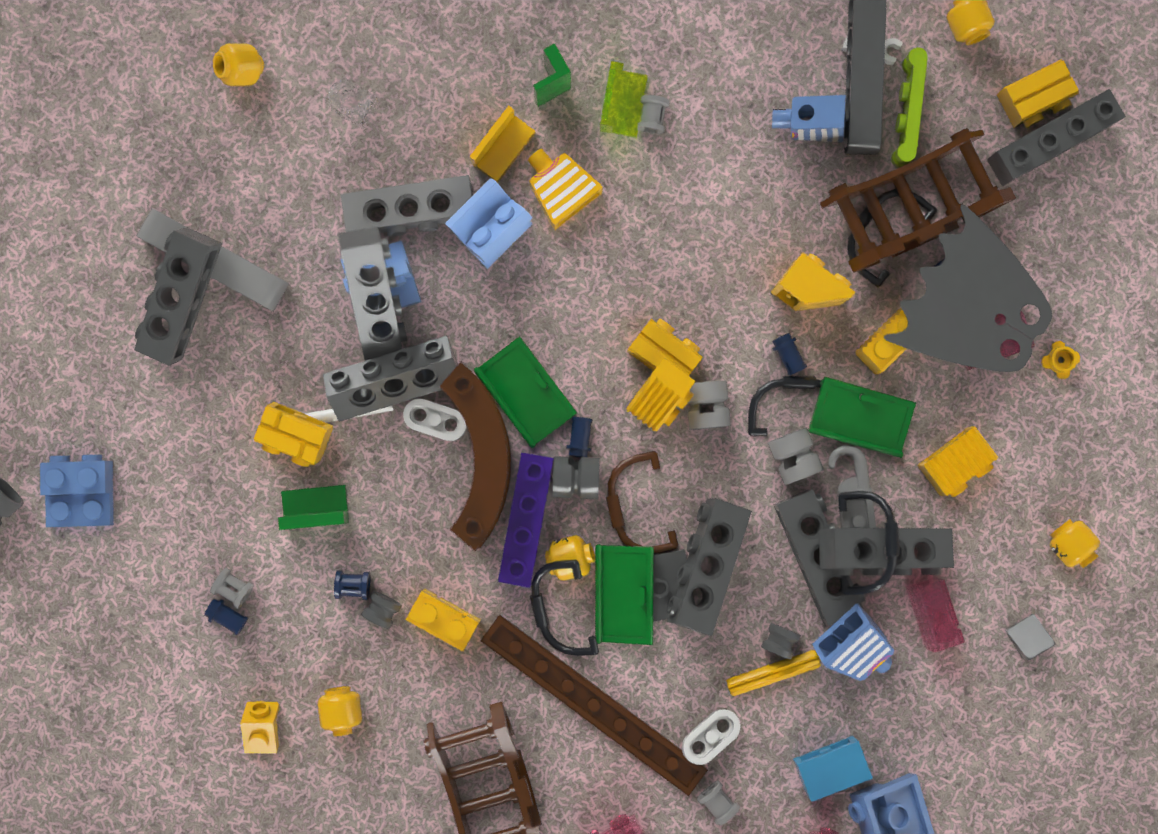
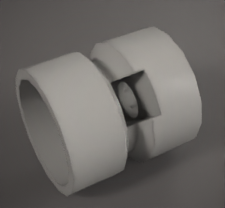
[688,381,731,430]
[768,427,824,485]

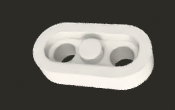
[403,399,467,441]
[682,709,740,765]

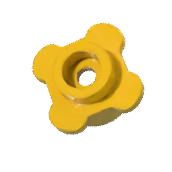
[1041,341,1080,379]

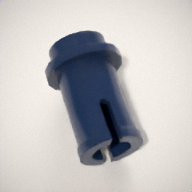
[772,333,807,376]
[566,417,593,458]
[204,598,248,636]

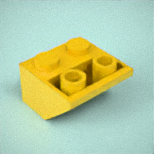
[771,252,856,311]

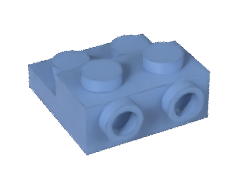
[40,455,114,527]
[848,773,935,834]

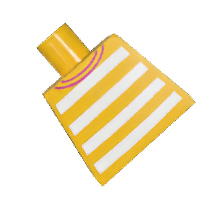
[528,148,603,230]

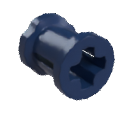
[334,570,371,601]

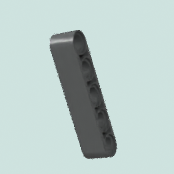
[844,0,887,155]

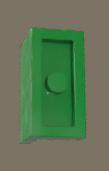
[533,43,571,107]
[278,485,349,530]

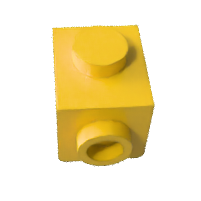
[240,701,279,754]

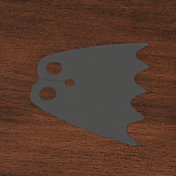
[884,204,1052,372]

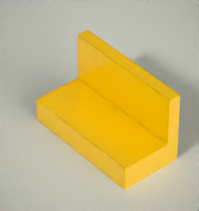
[469,105,536,183]

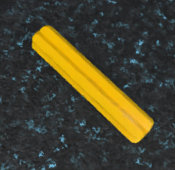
[726,650,821,696]

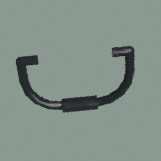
[847,189,937,287]
[748,376,821,436]
[838,491,900,595]
[529,560,599,656]

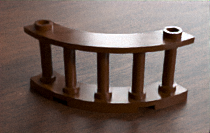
[820,128,1016,273]
[439,362,511,551]
[424,701,542,834]

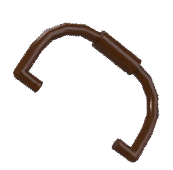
[606,451,678,554]

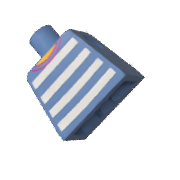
[772,95,845,142]
[812,603,894,681]

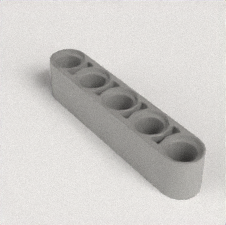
[136,208,289,312]

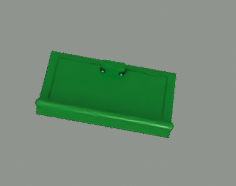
[473,336,577,448]
[808,377,916,458]
[595,544,654,645]

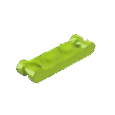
[891,47,928,168]

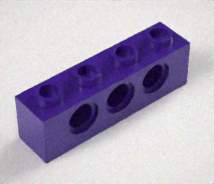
[498,452,554,588]

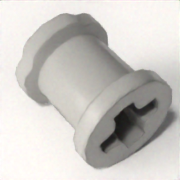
[637,95,670,135]
[210,568,254,609]
[697,781,740,826]

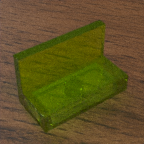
[600,61,648,138]

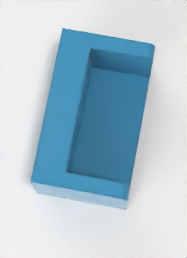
[793,736,873,802]

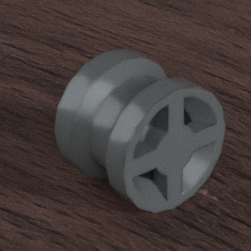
[361,591,402,629]
[761,623,801,660]

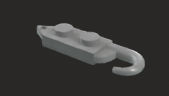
[829,445,876,574]

